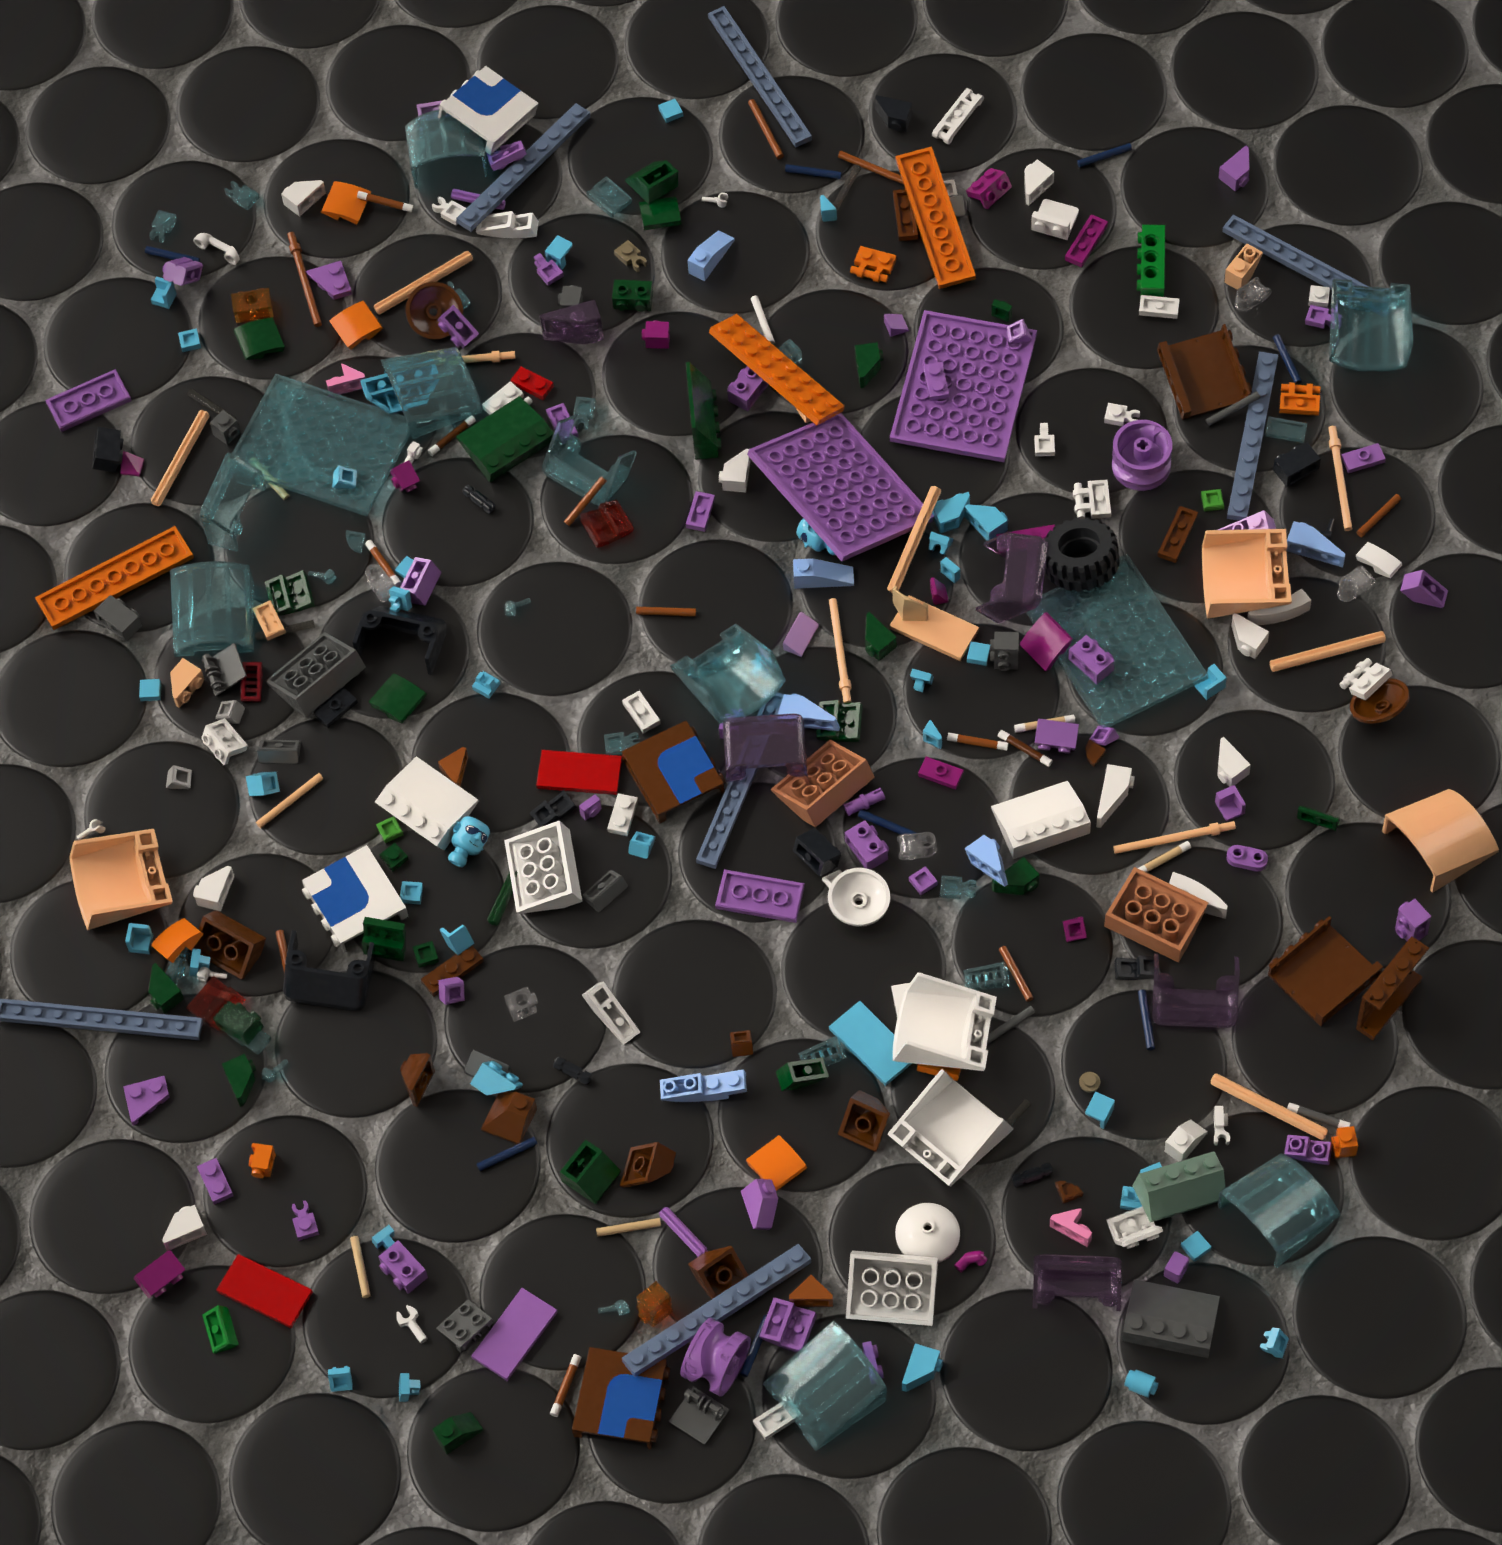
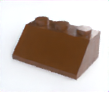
[191,910,266,980]

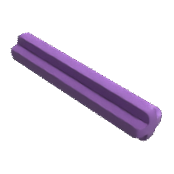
[451,189,506,210]
[659,1207,707,1257]

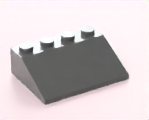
[265,632,366,717]
[1122,1279,1220,1358]

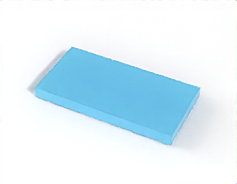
[829,1001,912,1086]

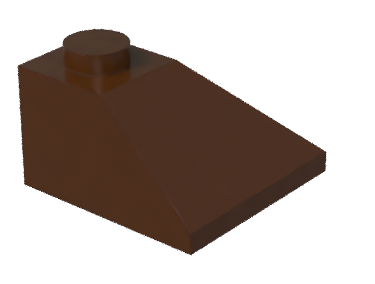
[400,1053,435,1107]
[838,1090,890,1152]
[481,1092,537,1144]
[620,1142,676,1188]
[688,1246,749,1299]

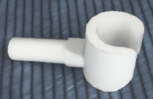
[702,193,728,208]
[77,819,106,840]
[197,967,227,982]

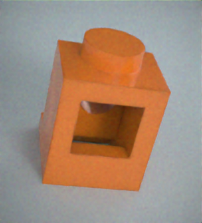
[1331,1126,1358,1158]
[249,1143,276,1178]

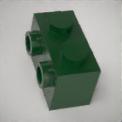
[612,279,653,312]

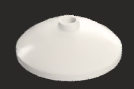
[828,868,890,926]
[895,1203,960,1263]

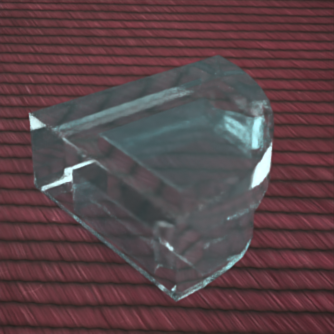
[346,530,366,553]

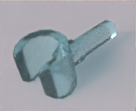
[308,569,337,584]
[504,598,531,616]
[261,1059,288,1082]
[598,1300,630,1316]

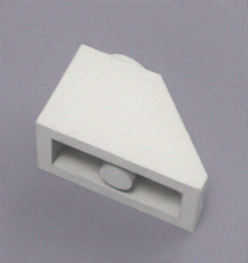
[1024,159,1054,206]
[281,180,326,217]
[719,449,751,493]
[1231,613,1269,659]
[1217,737,1251,787]
[193,866,234,911]
[1164,1119,1208,1162]
[162,1205,207,1251]

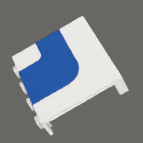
[438,66,538,155]
[302,845,408,952]

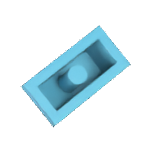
[964,504,1008,543]
[902,1344,943,1392]

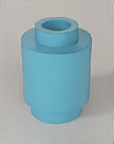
[1124,1369,1159,1398]

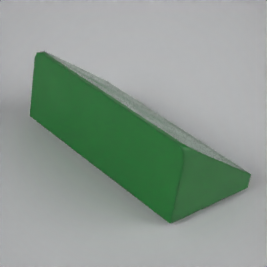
[202,1305,239,1354]

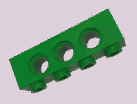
[1137,225,1165,299]

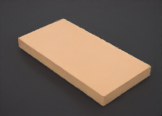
[890,595,979,661]

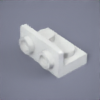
[202,718,248,765]

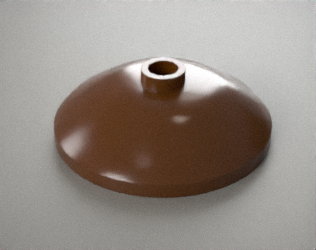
[406,282,463,340]
[1350,678,1410,724]

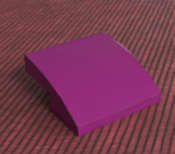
[1020,612,1073,671]

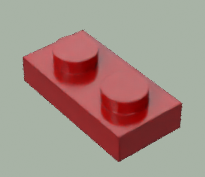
[510,366,554,400]

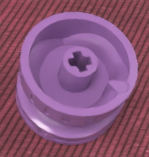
[1112,420,1172,491]
[680,1318,751,1396]

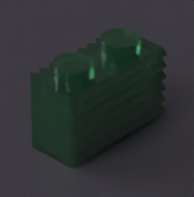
[213,1001,264,1045]

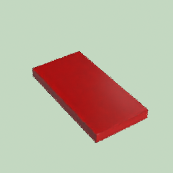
[536,750,622,795]
[216,1254,313,1328]

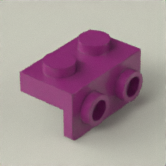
[966,168,1012,209]

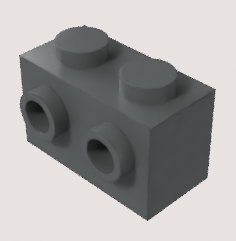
[94,595,142,642]
[990,632,1019,671]

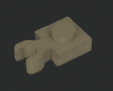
[614,240,647,272]

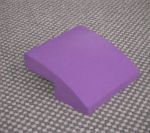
[759,1298,817,1354]

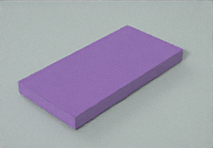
[45,369,132,432]
[715,869,805,923]
[471,1288,558,1381]

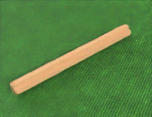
[374,251,473,315]
[151,410,209,507]
[887,486,941,593]
[1269,631,1386,672]
[1211,1073,1328,1140]

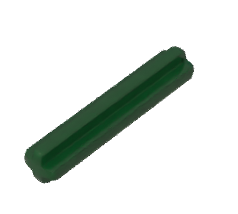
[487,871,518,926]

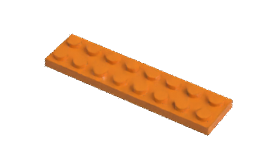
[895,146,976,289]
[709,314,845,426]
[35,526,194,630]

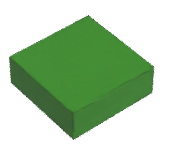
[1201,489,1224,511]
[376,816,404,843]

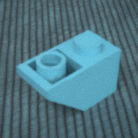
[932,492,970,534]
[470,1061,523,1095]

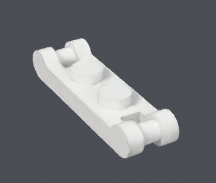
[932,88,984,145]

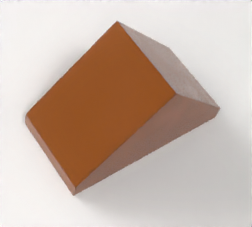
[438,747,468,787]
[789,1275,833,1307]

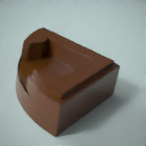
[1086,739,1106,767]
[1055,1181,1083,1204]

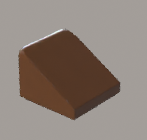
[730,1030,753,1057]

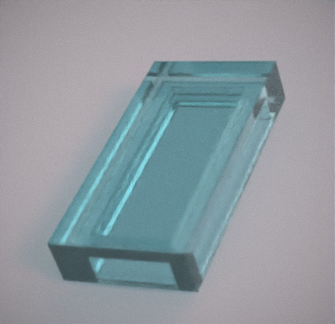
[1265,416,1307,443]

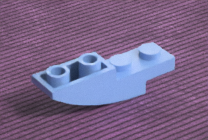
[660,1070,747,1102]

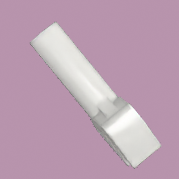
[404,441,423,464]
[397,1305,428,1344]

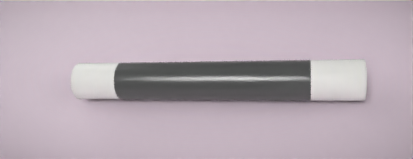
[1287,1102,1351,1128]

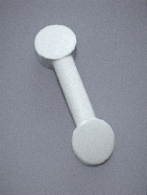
[193,233,240,265]

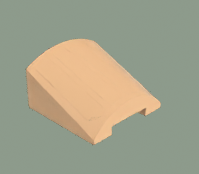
[1202,529,1292,619]
[1382,789,1499,893]
[69,829,173,930]

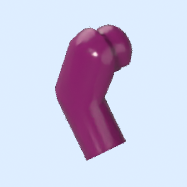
[954,1250,987,1273]

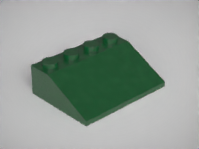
[686,362,721,460]
[456,396,554,483]

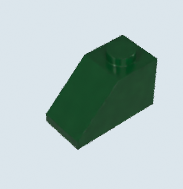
[855,342,884,388]
[865,612,897,661]
[992,857,1040,895]
[148,963,184,1014]
[222,1054,257,1107]
[776,1057,829,1091]
[432,1412,483,1454]

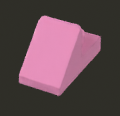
[326,364,365,397]
[1050,1208,1092,1247]

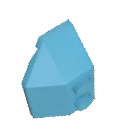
[360,361,440,414]

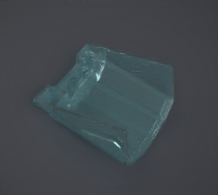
[405,109,489,188]
[1329,279,1413,371]
[381,347,484,439]
[170,561,255,657]
[670,624,786,724]
[1218,1153,1340,1268]
[763,1320,887,1451]

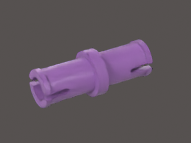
[843,788,885,816]

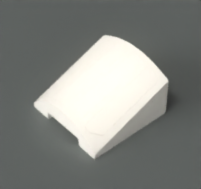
[893,973,997,1071]
[887,1069,1013,1187]

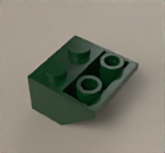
[625,160,678,204]
[560,1139,621,1205]

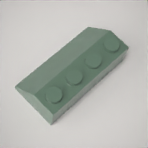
[1132,1151,1227,1223]

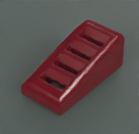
[241,662,263,702]

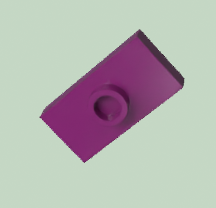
[918,756,964,790]

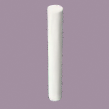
[751,295,775,344]

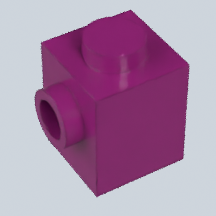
[642,320,670,349]
[390,460,420,493]

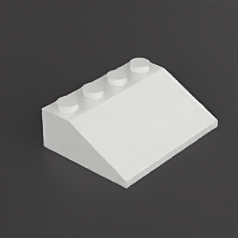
[375,756,479,850]
[991,781,1091,859]
[504,821,582,914]
[846,1250,938,1326]

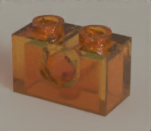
[231,288,274,323]
[636,1281,673,1327]

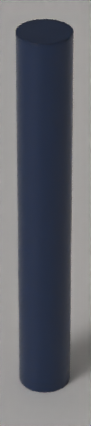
[1077,143,1132,168]
[785,164,842,179]
[145,246,200,262]
[1273,334,1302,385]
[858,810,917,840]
[1138,990,1155,1050]
[476,1137,537,1171]
[740,1315,767,1377]

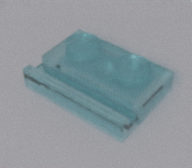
[586,176,632,218]

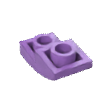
[1284,1135,1333,1165]

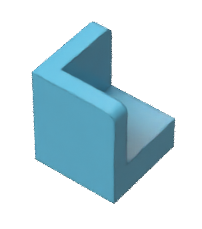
[545,235,573,270]
[151,277,177,309]
[1195,664,1227,700]
[246,772,280,796]
[125,923,153,954]
[440,925,475,955]
[1085,1092,1115,1129]

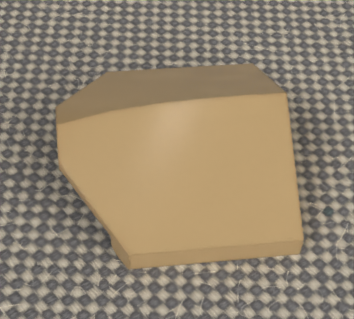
[892,586,928,621]

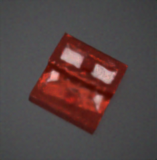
[579,499,634,548]
[186,976,246,1031]

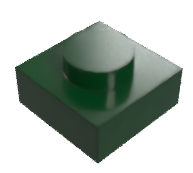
[991,299,1012,322]
[379,843,409,872]
[413,941,439,968]

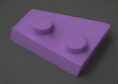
[486,141,527,171]
[306,261,352,300]
[123,1076,170,1125]

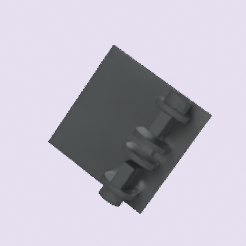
[202,643,247,696]
[436,1300,493,1352]
[669,1386,730,1445]

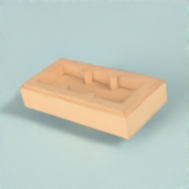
[252,600,286,641]

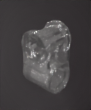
[1234,277,1271,312]
[365,564,398,603]
[1337,566,1376,602]
[897,832,937,860]

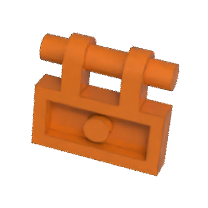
[850,246,897,283]
[1279,382,1321,416]

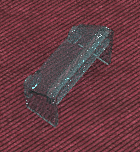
[542,415,637,506]
[200,452,266,551]

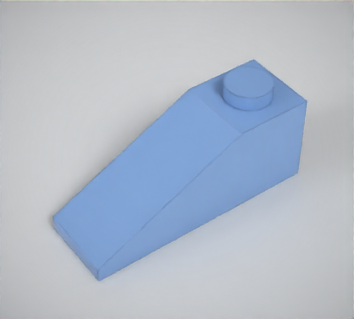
[687,231,735,281]
[1286,521,1345,567]
[793,559,854,589]
[778,694,840,731]
[965,835,1008,887]

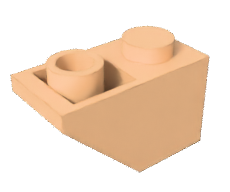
[1224,243,1263,292]
[170,658,205,708]

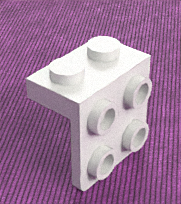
[1031,199,1079,240]
[1106,1206,1163,1249]

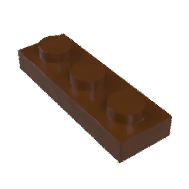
[893,189,918,241]
[1158,506,1198,563]
[421,946,484,997]

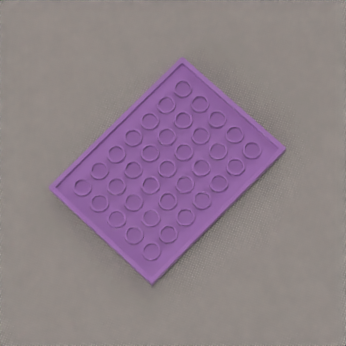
[890,310,1037,462]
[747,413,934,561]

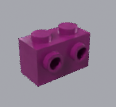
[133,1250,186,1298]

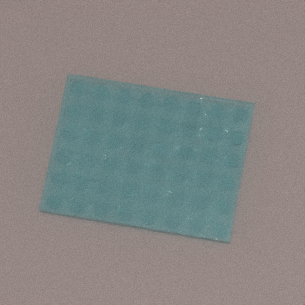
[226,374,416,516]
[1023,554,1208,728]

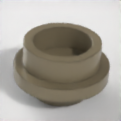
[1079,1072,1100,1093]

